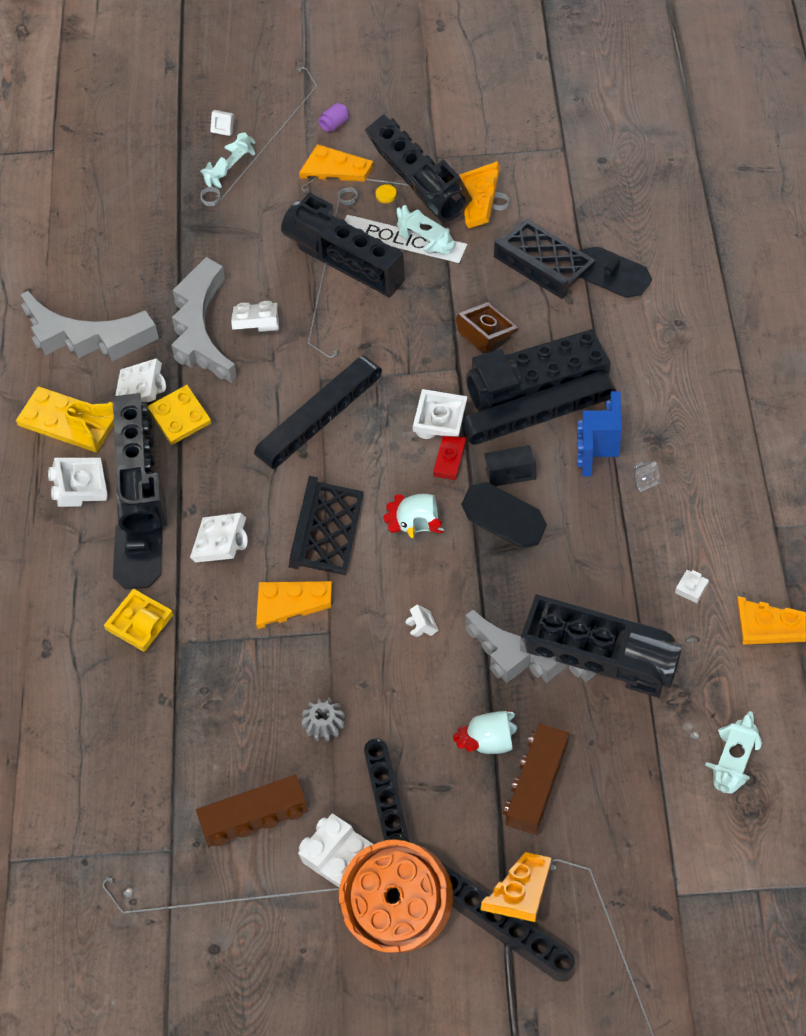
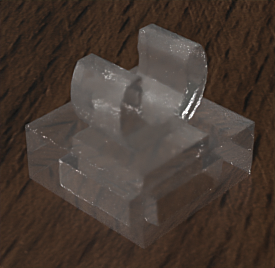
[633,460,661,492]

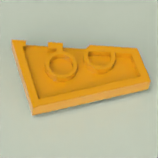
[299,144,374,181]
[459,161,500,229]
[256,581,332,630]
[737,596,806,645]
[481,852,551,922]

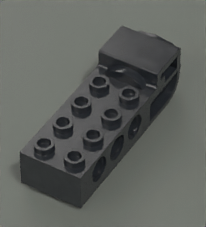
[365,114,472,222]
[281,193,405,298]
[466,329,611,411]
[113,393,167,534]
[520,594,682,697]

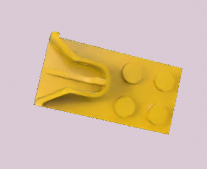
[16,386,114,453]

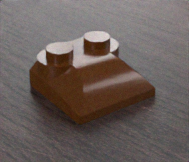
[455,302,518,352]

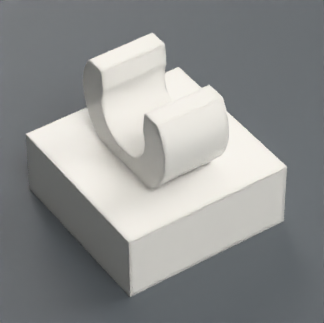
[211,110,234,136]
[675,570,709,603]
[406,604,439,637]

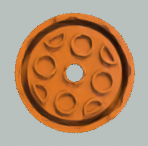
[339,840,453,953]

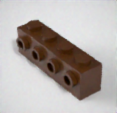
[503,723,569,835]
[196,774,308,847]

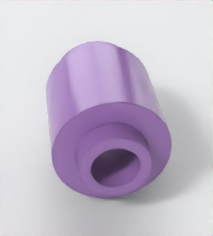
[318,103,349,132]

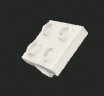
[231,301,279,332]
[115,358,166,402]
[190,513,248,563]

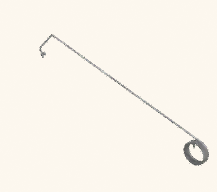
[200,67,317,206]
[301,176,510,210]
[308,187,358,358]
[550,859,654,1036]
[103,877,339,913]

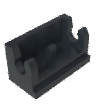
[484,445,536,486]

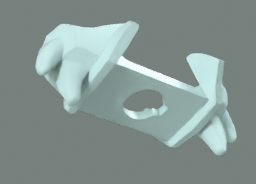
[200,132,255,189]
[397,205,455,255]
[705,711,762,794]

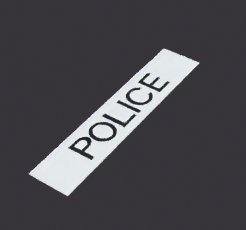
[344,215,467,263]

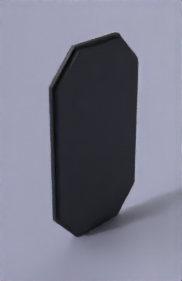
[573,246,652,298]
[461,482,547,548]
[113,514,163,589]

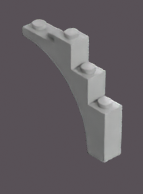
[171,257,237,383]
[20,291,159,361]
[465,610,598,683]

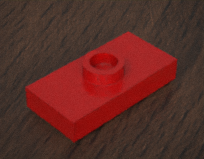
[433,436,466,480]

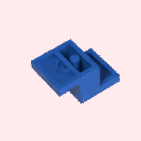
[577,391,622,476]

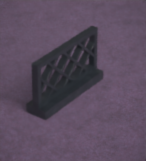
[494,219,595,299]
[288,475,364,575]

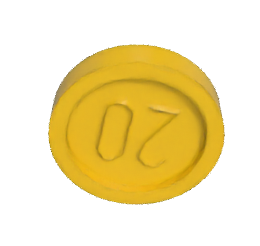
[376,185,397,203]

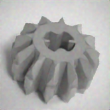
[302,697,345,742]

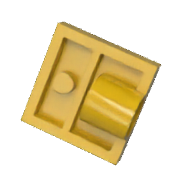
[148,385,211,445]
[104,589,174,652]

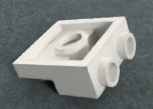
[48,458,108,507]
[298,814,373,888]

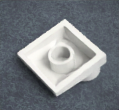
[413,389,467,439]

